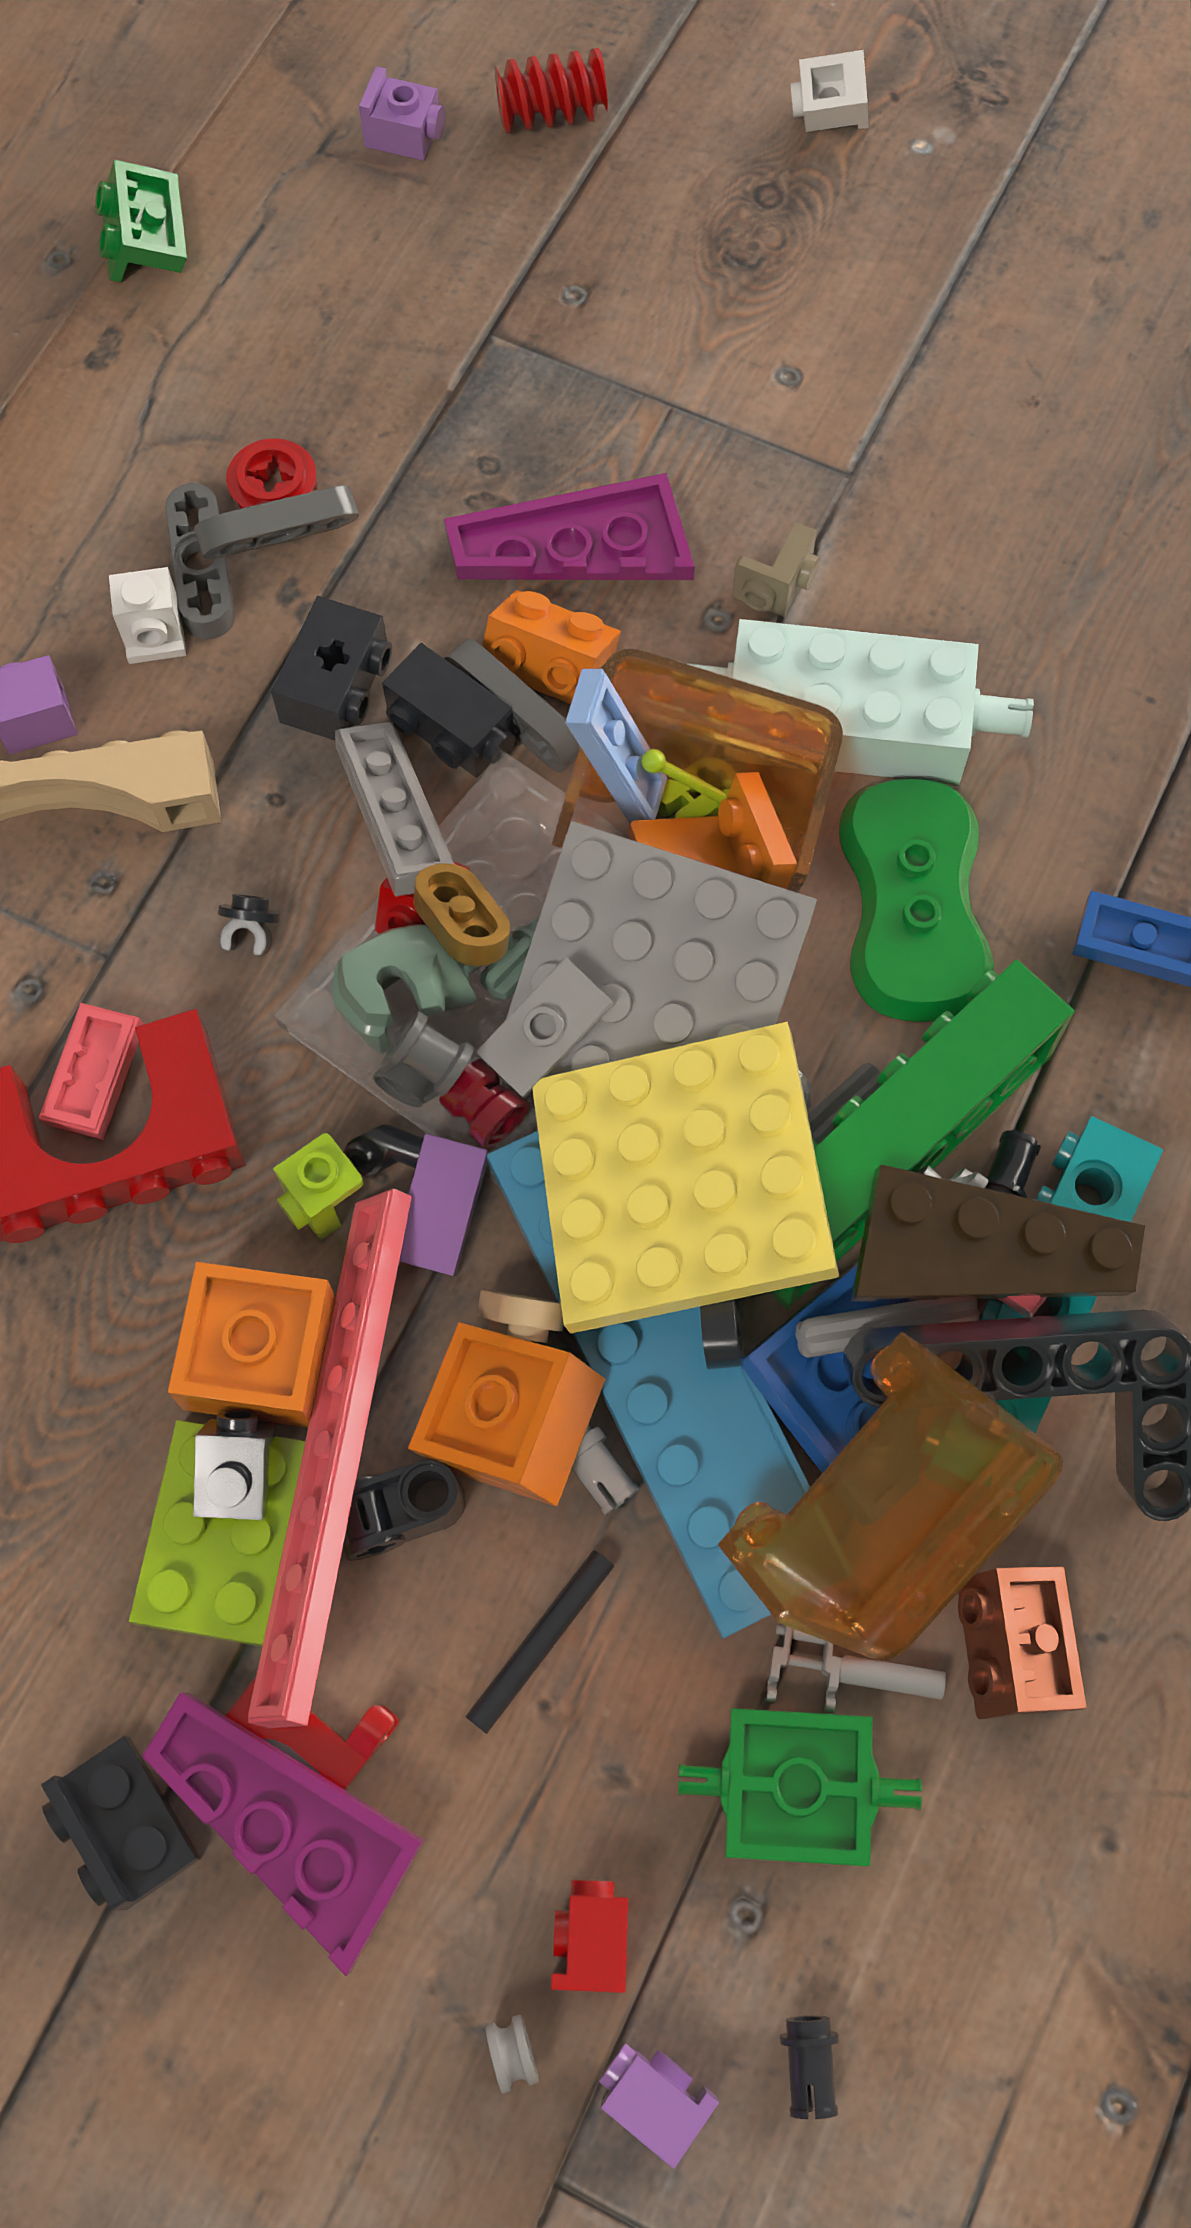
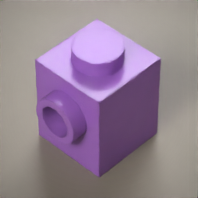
[0,655,78,755]

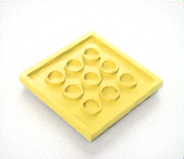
[532,1022,839,1334]

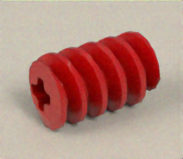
[495,48,608,133]

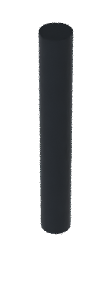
[465,1550,614,1734]

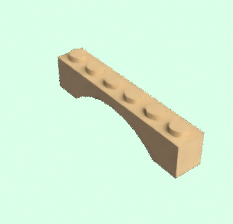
[0,730,222,832]

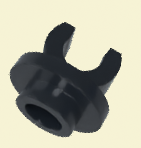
[218,894,280,955]

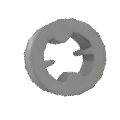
[485,2014,539,2094]

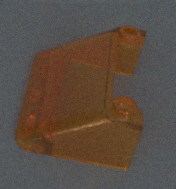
[718,1332,1063,1660]

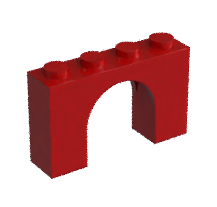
[0,1009,246,1243]

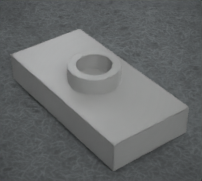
[476,957,615,1098]

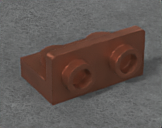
[957,1567,1086,1719]

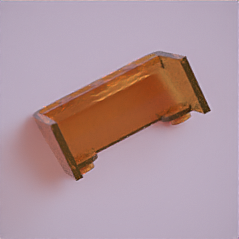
[552,649,843,893]

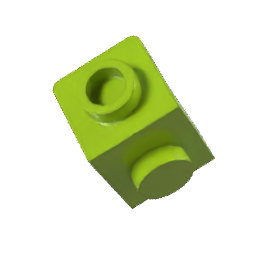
[273,1133,363,1241]

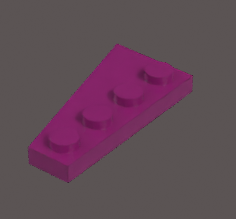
[444,473,695,580]
[142,1692,425,1976]

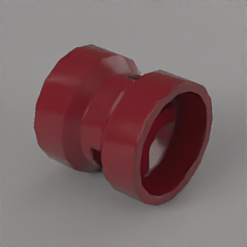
[439,1058,530,1149]

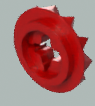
[226,438,317,509]

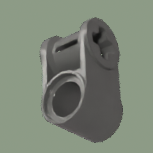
[372,1011,474,1108]

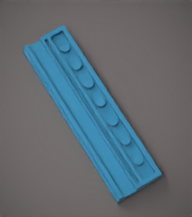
[486,1131,853,1639]

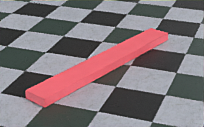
[248,1188,412,1728]

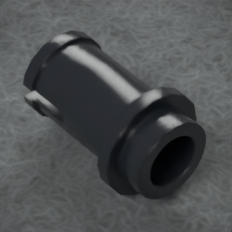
[984,1130,1041,1198]
[780,2015,839,2119]

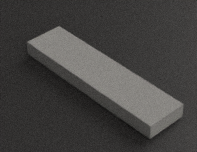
[335,722,454,896]

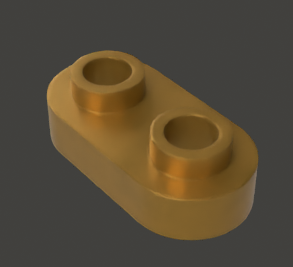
[413,863,510,967]

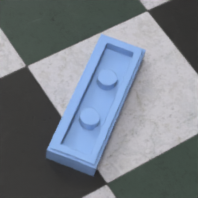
[565,669,667,823]

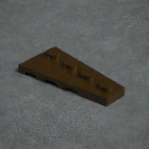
[851,1165,1145,1301]

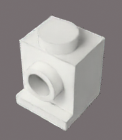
[791,50,869,132]
[109,567,187,664]

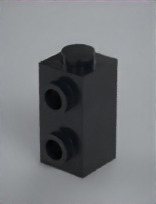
[382,643,515,778]

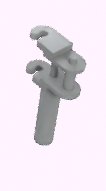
[765,1613,946,1714]

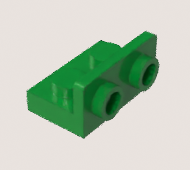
[95,160,187,282]

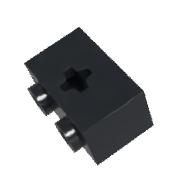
[271,595,392,741]

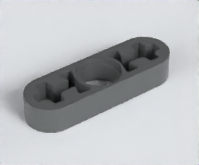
[165,483,235,639]
[194,486,359,559]
[444,639,584,772]

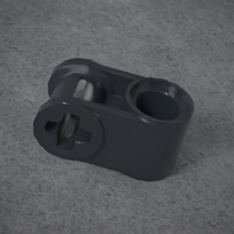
[344,1459,466,1561]

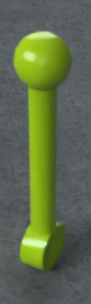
[641,749,730,809]

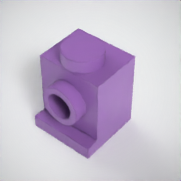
[359,66,445,161]
[598,2043,719,2169]

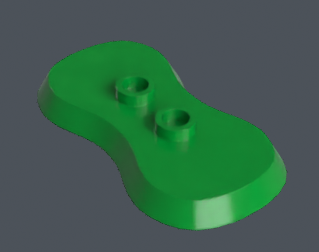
[839,779,994,1022]

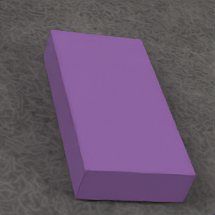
[399,1133,490,1276]

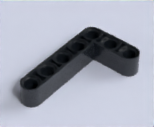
[843,1309,1191,1522]

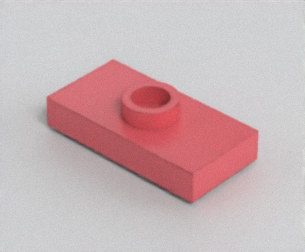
[38,1003,144,1140]

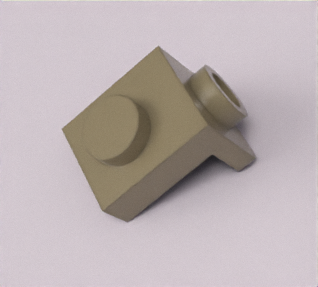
[732,522,821,617]

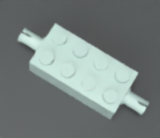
[670,619,1034,785]

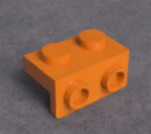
[482,589,621,704]

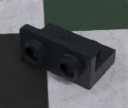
[41,1736,201,1911]

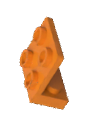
[628,772,797,889]

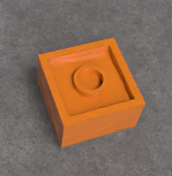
[168,1262,336,1428]
[408,1322,605,1507]

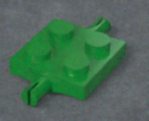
[678,1708,922,1867]

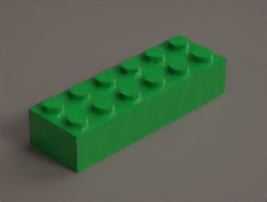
[769,959,1075,1311]

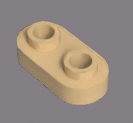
[477,1290,564,1343]

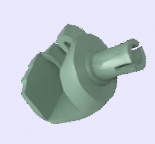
[332,924,515,1054]

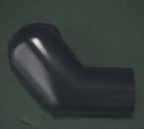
[343,1124,424,1177]

